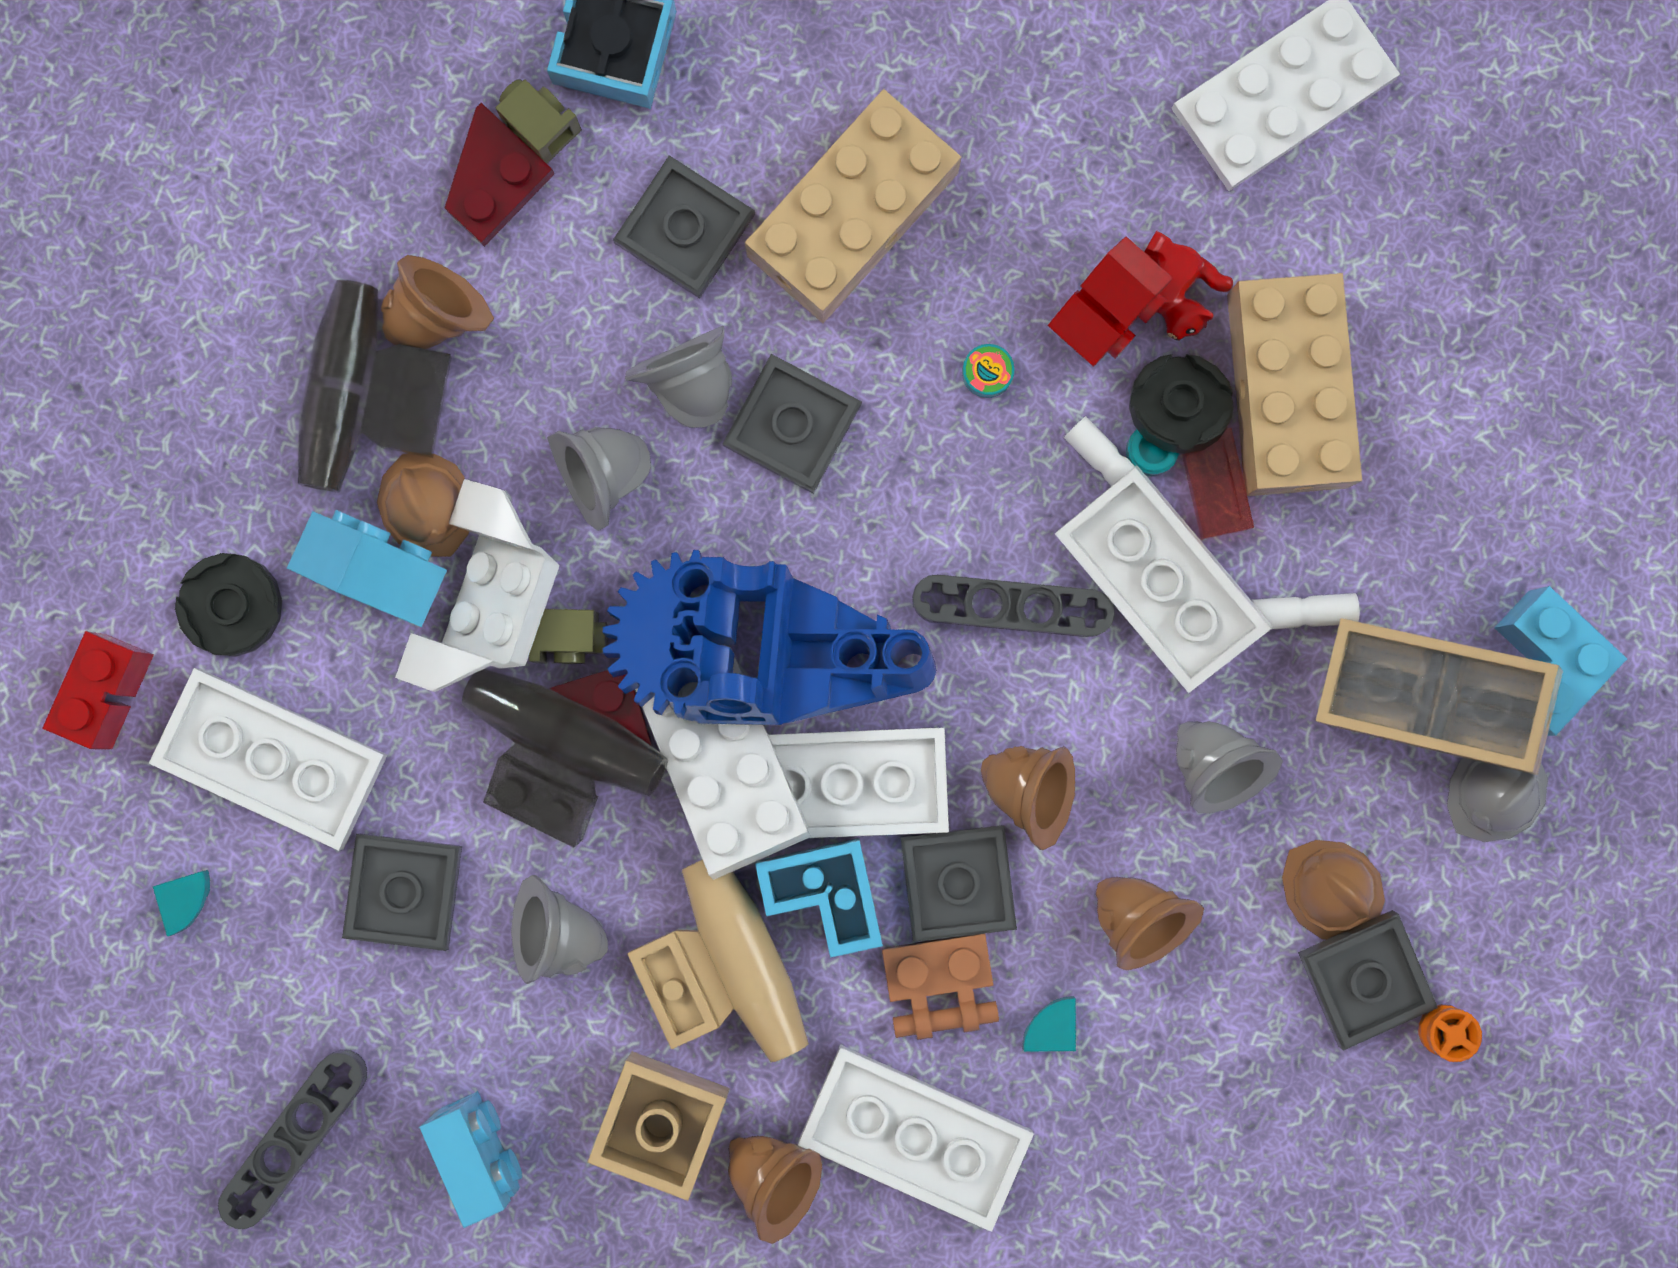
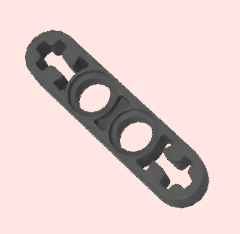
[912,575,1115,637]
[218,1050,367,1229]

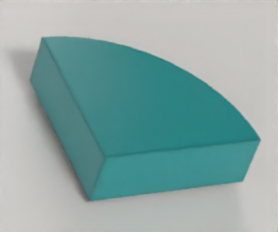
[153,870,210,937]
[1022,996,1076,1052]

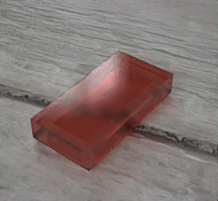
[1182,428,1254,540]

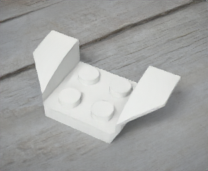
[395,479,560,692]

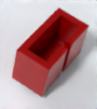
[1047,236,1173,367]
[42,631,154,749]

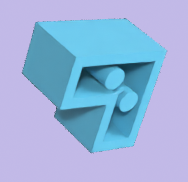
[287,510,447,627]
[1494,586,1627,736]
[755,838,883,958]

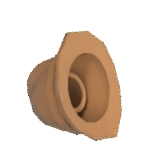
[381,255,494,350]
[377,452,469,557]
[981,746,1075,850]
[1282,840,1385,940]
[1096,877,1204,971]
[728,1136,822,1244]

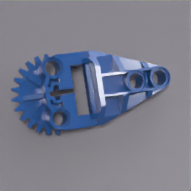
[602,550,937,725]

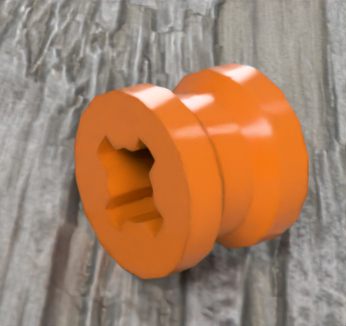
[1418,1004,1482,1062]

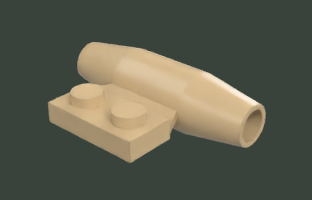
[627,859,809,1063]

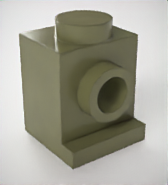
[495,79,582,164]
[529,609,608,664]

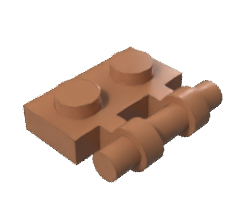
[882,934,999,1040]

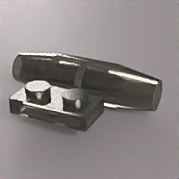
[298,280,452,492]
[462,669,668,848]

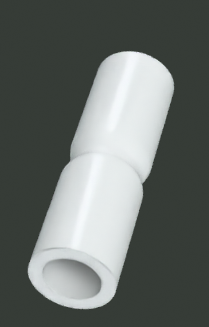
[1064,416,1135,486]
[1251,593,1360,629]

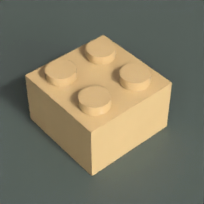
[587,1051,730,1201]

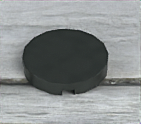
[1129,354,1234,454]
[175,553,282,657]

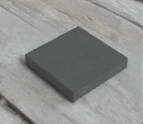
[613,155,755,299]
[723,354,862,494]
[900,825,1017,942]
[342,833,462,951]
[1298,910,1438,1051]

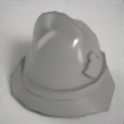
[625,326,732,428]
[547,427,651,531]
[1176,721,1283,814]
[1447,758,1548,842]
[511,875,608,984]

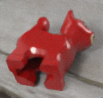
[1144,231,1233,341]

